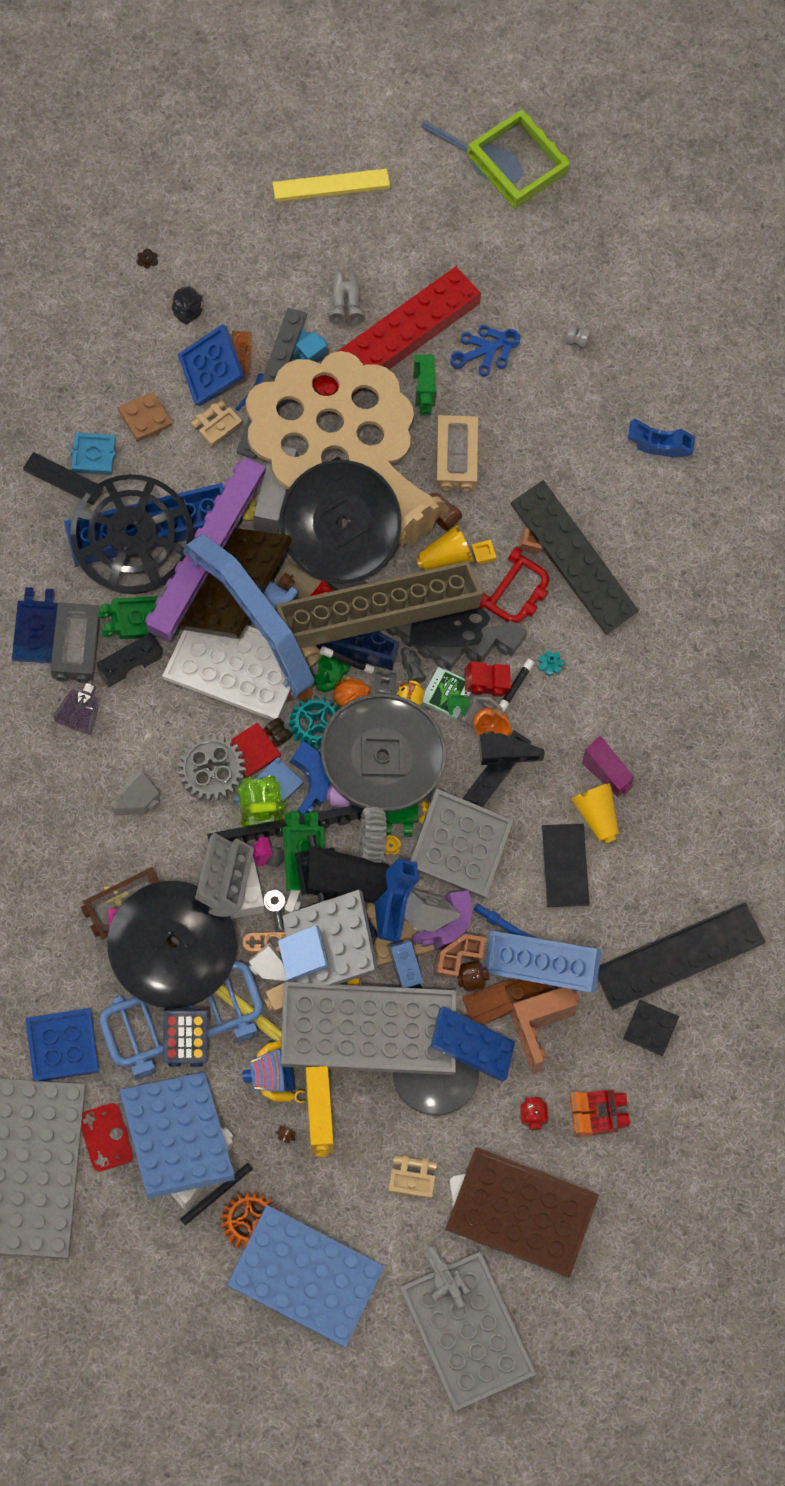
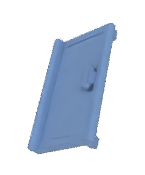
[233,757,304,816]

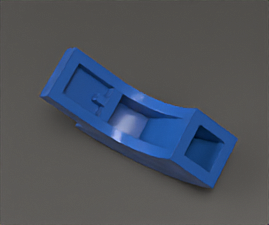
[628,419,695,457]

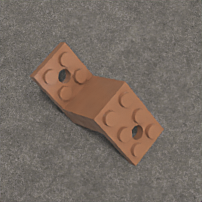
[511,986,579,1074]

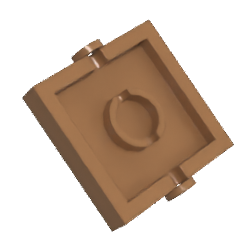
[118,391,172,442]

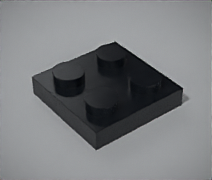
[623,1000,680,1056]

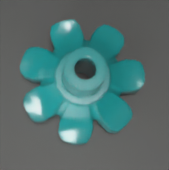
[538,651,564,676]

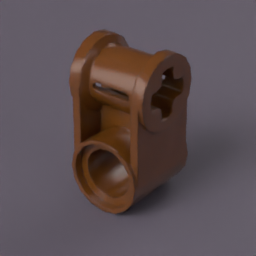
[429,492,463,531]

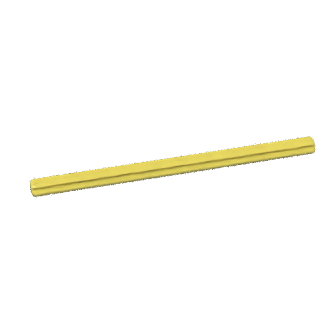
[166,940,282,1042]

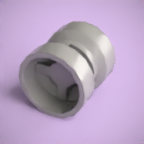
[566,324,590,348]

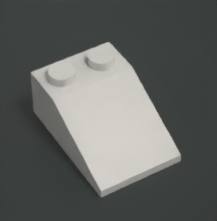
[230,856,264,919]

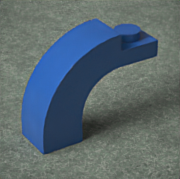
[289,741,329,816]

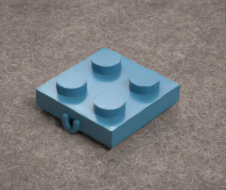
[71,432,116,475]

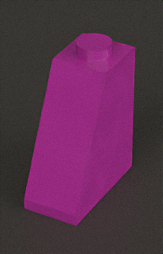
[582,736,634,797]

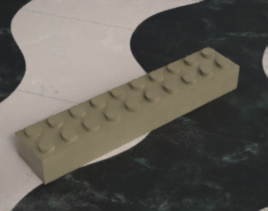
[275,561,483,649]

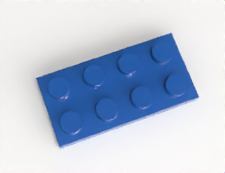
[430,1007,515,1082]

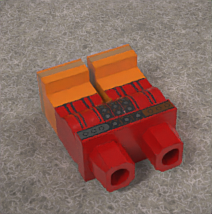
[570,1089,630,1138]

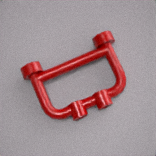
[479,546,549,623]

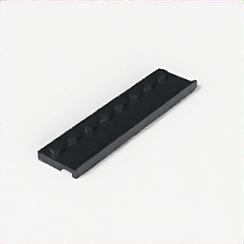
[598,902,766,1010]

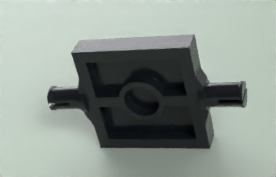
[295,835,335,903]

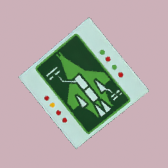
[422,667,472,721]

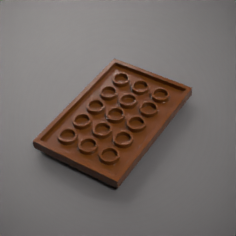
[445,1147,599,1278]

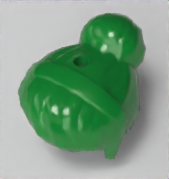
[312,655,350,692]

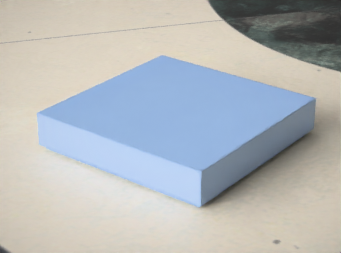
[278,925,328,981]

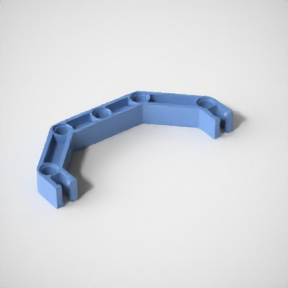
[183,534,315,699]

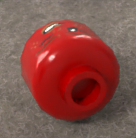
[520,1097,549,1130]

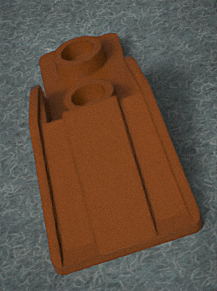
[462,979,550,1025]

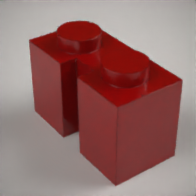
[464,661,511,697]

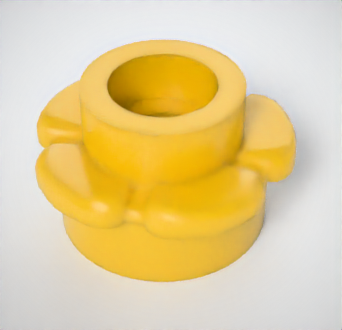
[384,835,401,855]

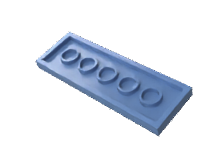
[485,930,602,993]

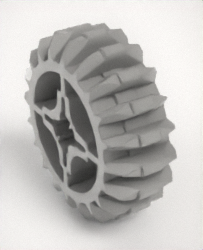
[358,807,387,863]

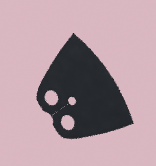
[410,607,490,646]

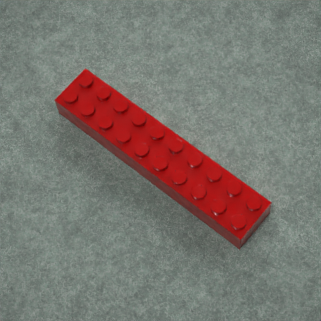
[312,266,481,414]

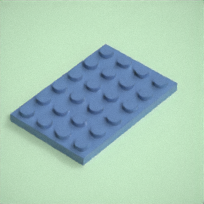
[120,1072,235,1199]
[226,1205,385,1348]

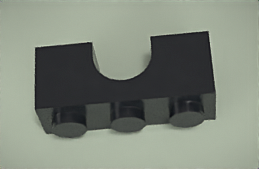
[97,633,162,688]

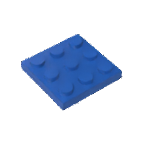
[178,324,245,406]
[25,1008,99,1082]

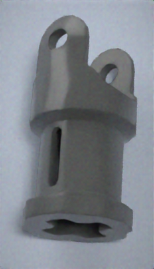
[400,647,426,683]

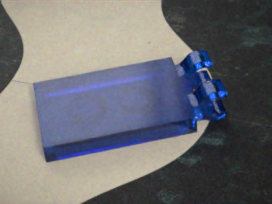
[12,587,58,664]

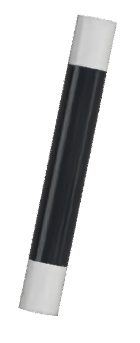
[320,646,374,674]
[499,659,534,712]

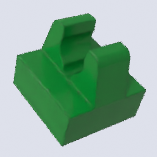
[447,694,469,716]

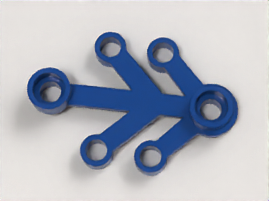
[450,325,521,377]

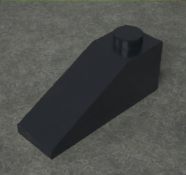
[478,732,545,766]

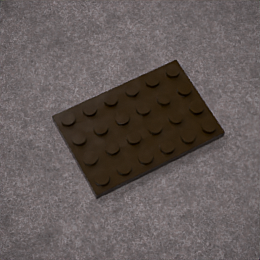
[177,528,292,639]

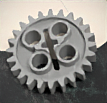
[178,734,246,802]

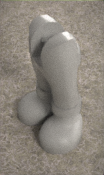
[328,272,365,325]

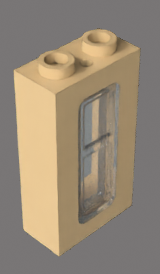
[436,415,478,492]

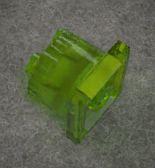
[238,775,285,827]

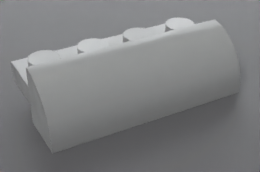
[195,833,254,917]

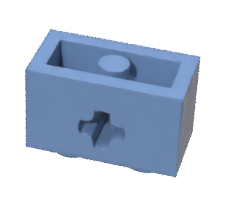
[387,939,423,988]

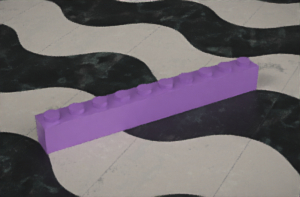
[145,457,266,642]

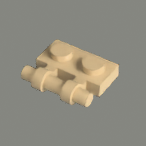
[190,400,242,447]
[388,1155,437,1199]

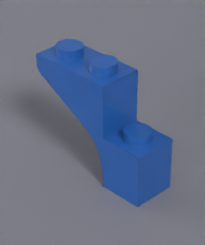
[374,858,419,943]

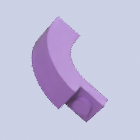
[412,890,472,950]

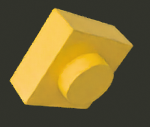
[471,540,497,565]

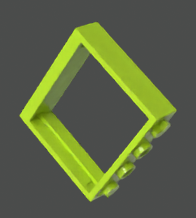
[466,109,570,209]

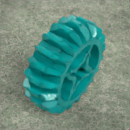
[288,695,339,750]

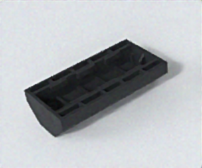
[308,846,390,904]

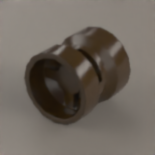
[264,718,292,747]

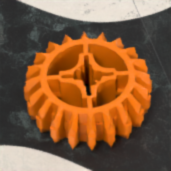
[221,1191,278,1249]

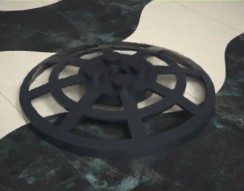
[70,474,193,594]

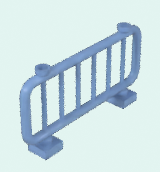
[99,961,263,1080]

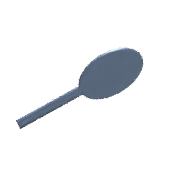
[421,121,523,183]

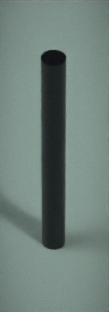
[180,1163,253,1226]

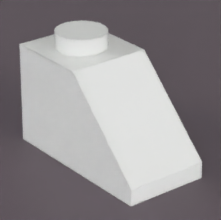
[249,942,294,982]

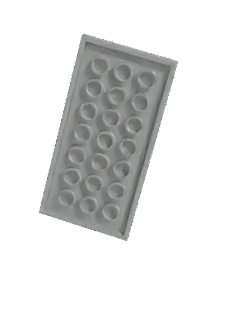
[280,982,456,1075]
[0,1079,85,1259]

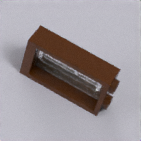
[81,867,160,940]

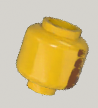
[396,680,425,706]

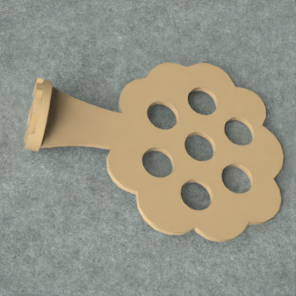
[246,351,448,548]

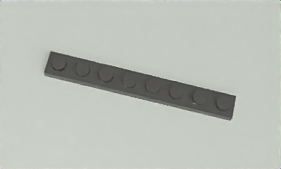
[236,308,307,459]

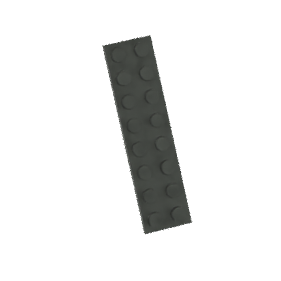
[510,480,639,635]

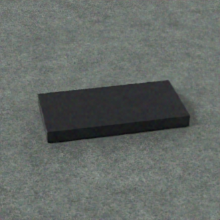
[541,824,590,907]

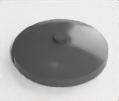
[393,1060,479,1116]

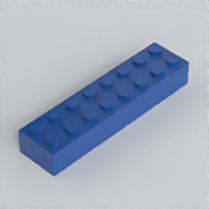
[64,483,224,567]

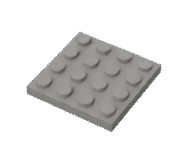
[409,789,513,898]
[282,890,378,986]

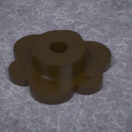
[137,248,158,269]

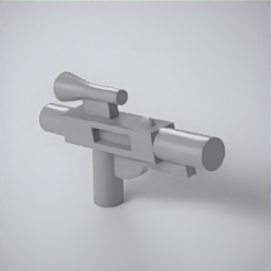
[427,1246,471,1309]

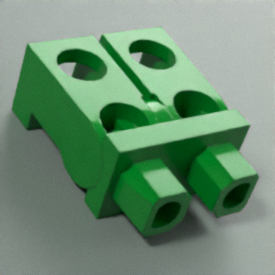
[413,355,436,416]

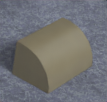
[275,560,322,599]

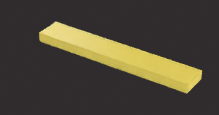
[273,169,390,202]

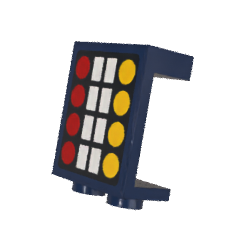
[163,1008,208,1067]

